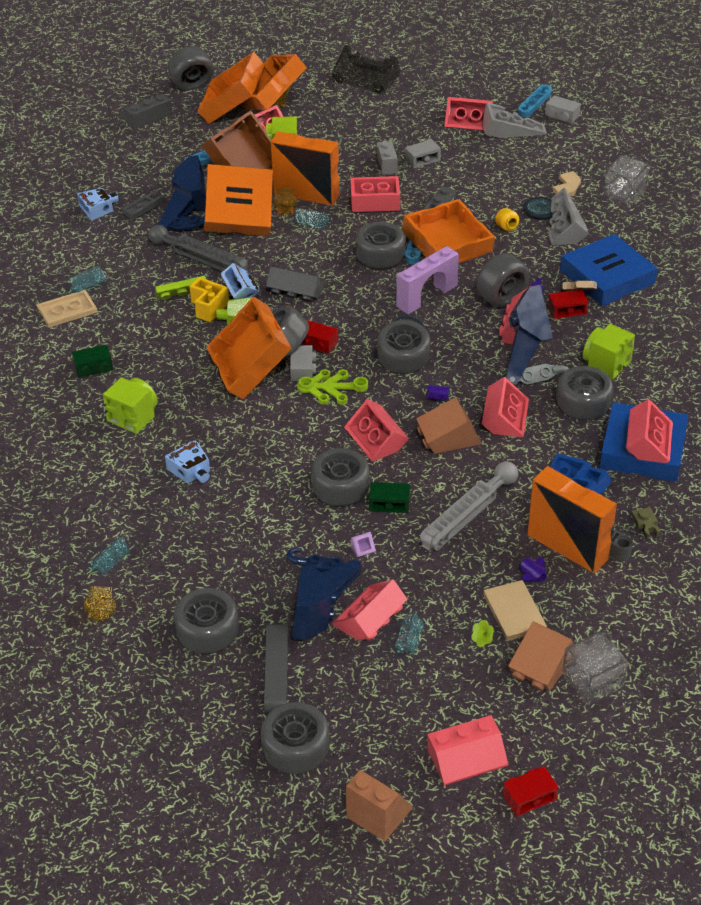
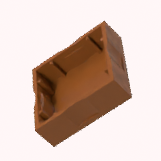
[201,110,272,170]

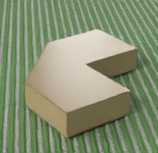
[553,171,581,196]

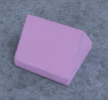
[350,532,376,557]

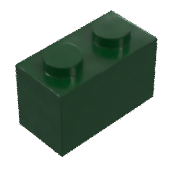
[72,344,113,378]
[369,482,410,513]

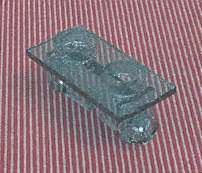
[294,208,329,229]
[69,266,107,293]
[90,536,130,576]
[395,610,424,656]

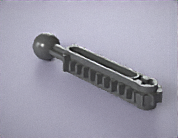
[148,225,248,272]

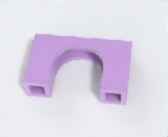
[396,246,459,314]

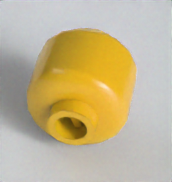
[495,208,519,231]

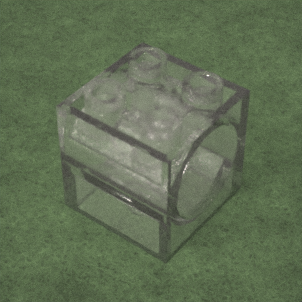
[603,155,650,206]
[562,631,628,705]

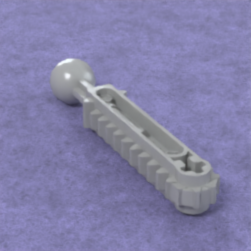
[420,461,519,551]

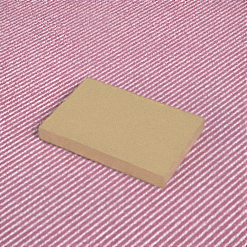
[37,290,98,328]
[483,580,547,641]

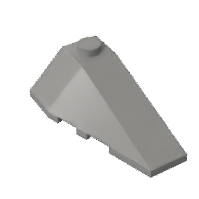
[483,102,547,138]
[548,188,589,245]

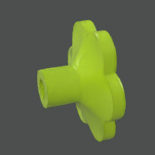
[471,620,494,647]

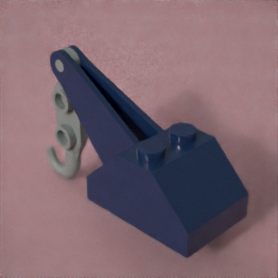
[506,285,569,385]

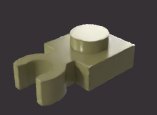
[631,507,660,538]

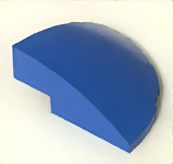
[550,453,612,495]

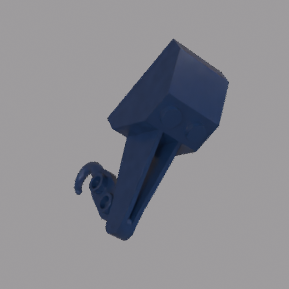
[158,155,206,232]
[286,548,362,640]

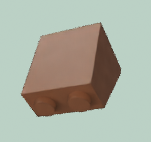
[416,397,482,454]
[508,621,577,691]
[346,770,413,841]

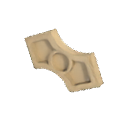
[563,281,597,291]

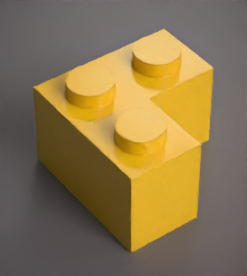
[190,277,229,323]

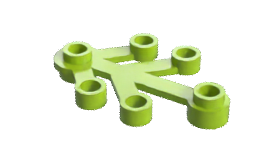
[297,369,368,405]

